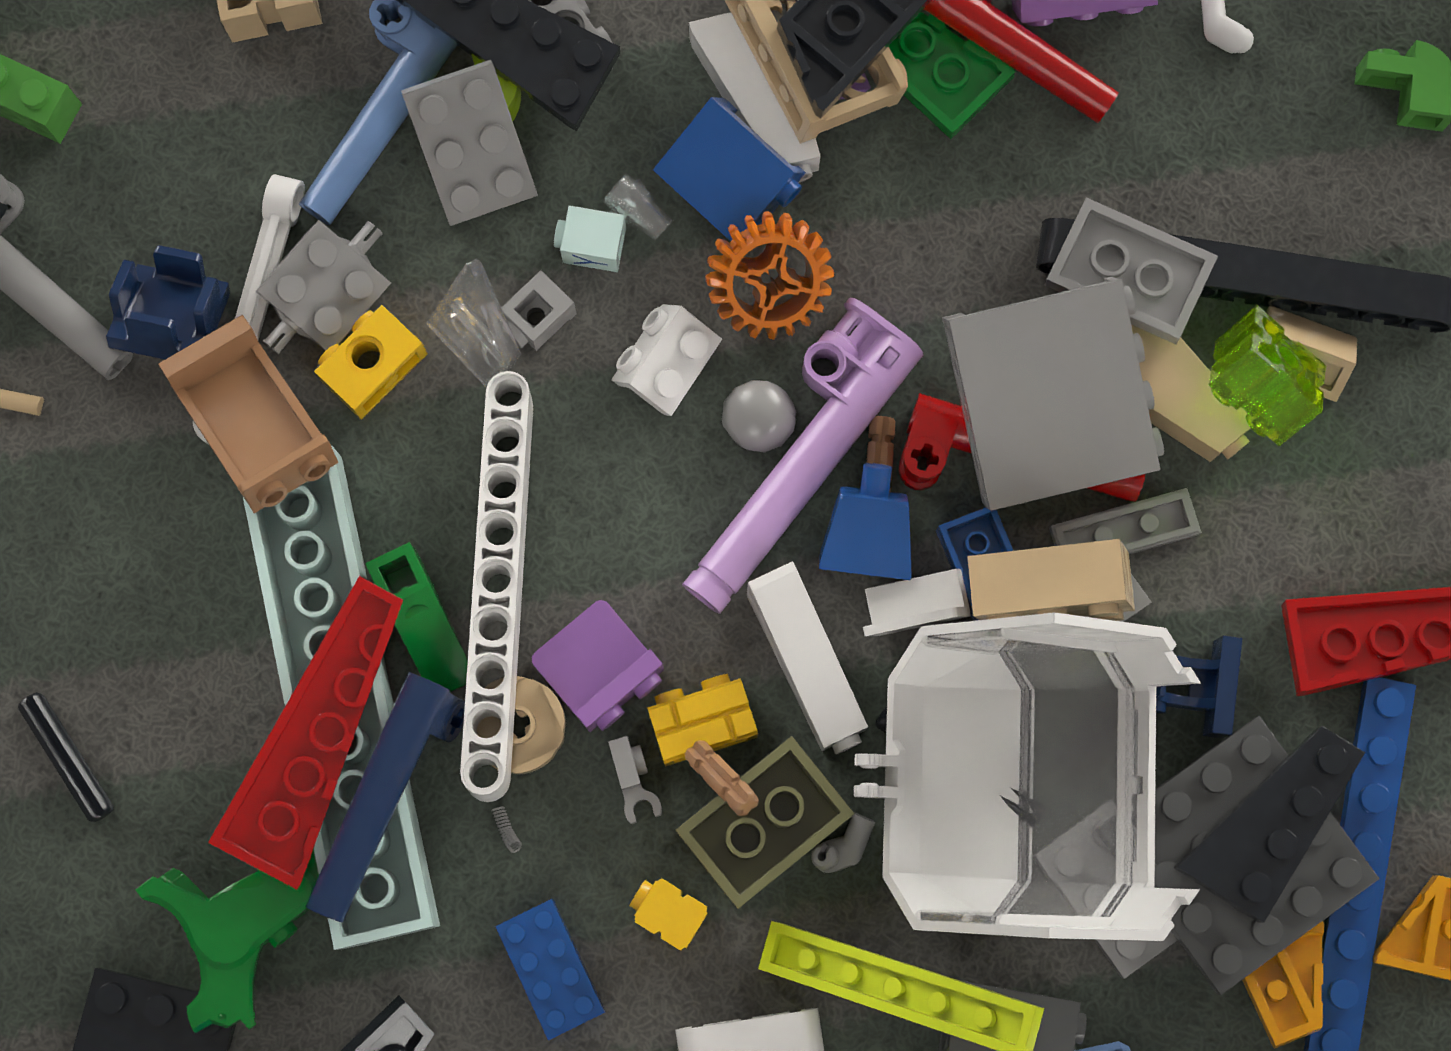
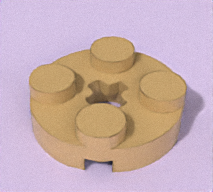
[476,676,566,774]

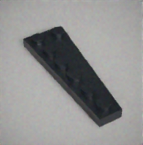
[396,0,621,131]

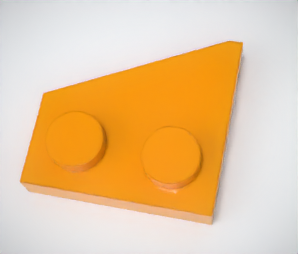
[1373,875,1451,981]
[1242,921,1324,1049]

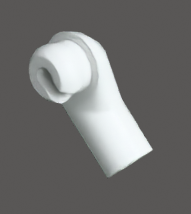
[1201,0,1254,54]

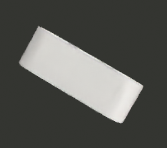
[675,1008,824,1051]

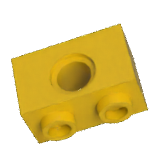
[314,305,428,420]

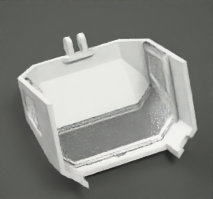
[854,612,1201,941]

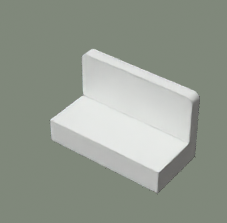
[863,569,971,637]

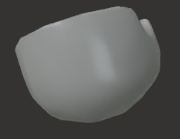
[722,380,797,453]

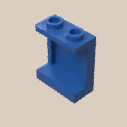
[653,97,806,241]

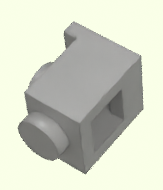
[500,270,577,351]

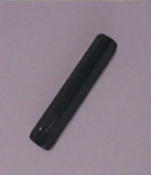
[18,692,114,822]

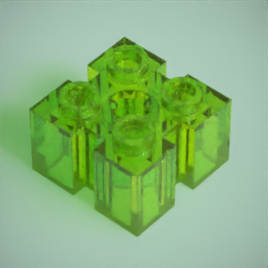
[1209,305,1326,447]

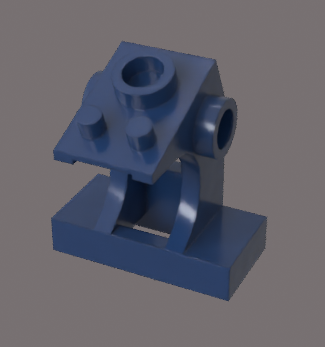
[1156,635,1243,739]

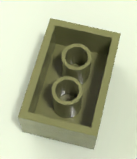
[675,736,854,910]

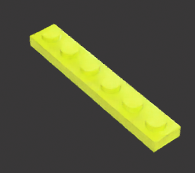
[758,921,1044,1051]

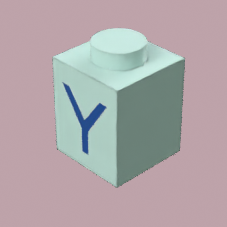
[554,206,626,272]

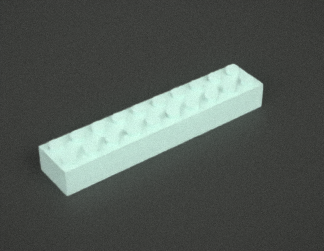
[243,446,440,950]

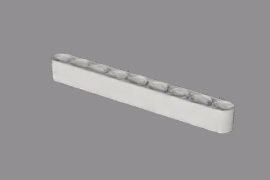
[460,371,533,802]

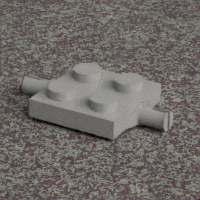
[255,220,391,354]

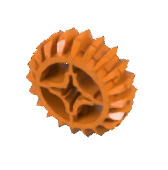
[705,211,834,340]

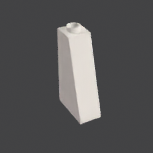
[689,10,820,183]
[747,561,868,755]

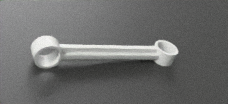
[193,174,305,445]

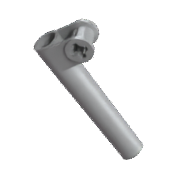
[0,174,133,380]

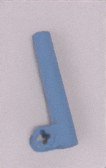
[299,0,457,225]

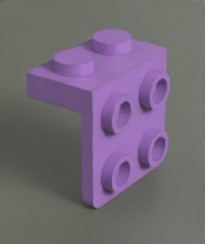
[532,600,664,732]

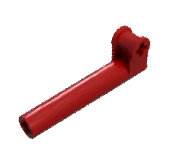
[924,0,1119,123]
[898,393,1146,502]

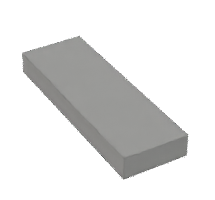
[1049,488,1202,554]

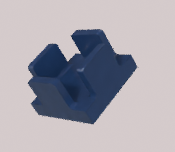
[106,245,230,360]

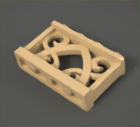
[725,0,908,144]

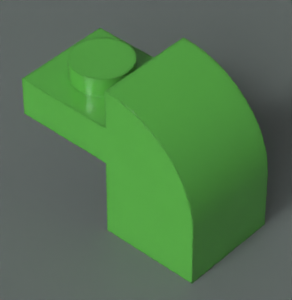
[1355,40,1451,132]

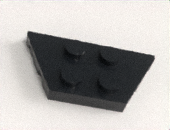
[777,0,931,119]

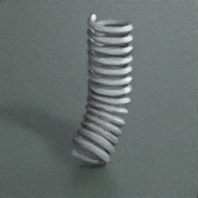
[491,806,522,853]

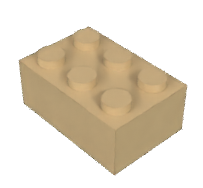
[967,539,1135,633]

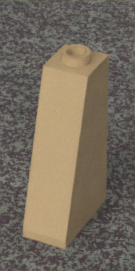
[1131,325,1256,462]

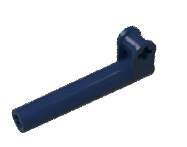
[305,672,465,922]

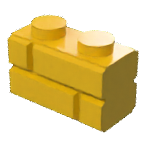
[647,674,758,767]
[629,878,708,950]

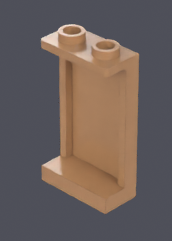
[158,314,339,514]

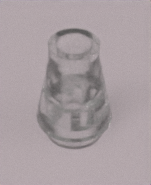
[603,174,673,241]

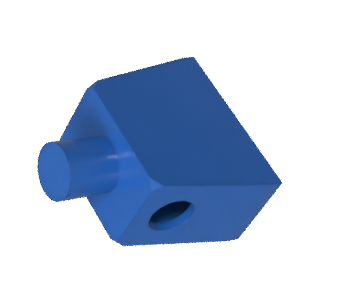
[819,463,912,580]

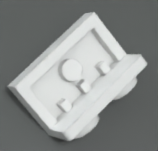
[612,304,722,416]

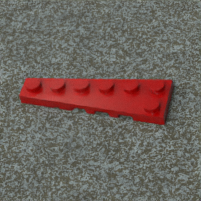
[208,576,403,890]
[1281,587,1451,696]

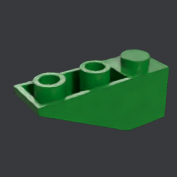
[365,542,468,693]

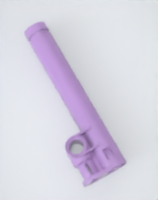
[682,298,923,614]

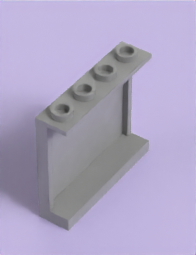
[942,277,1164,511]

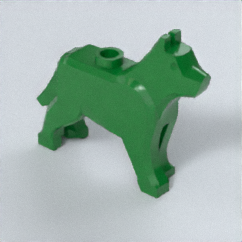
[135,849,319,1033]

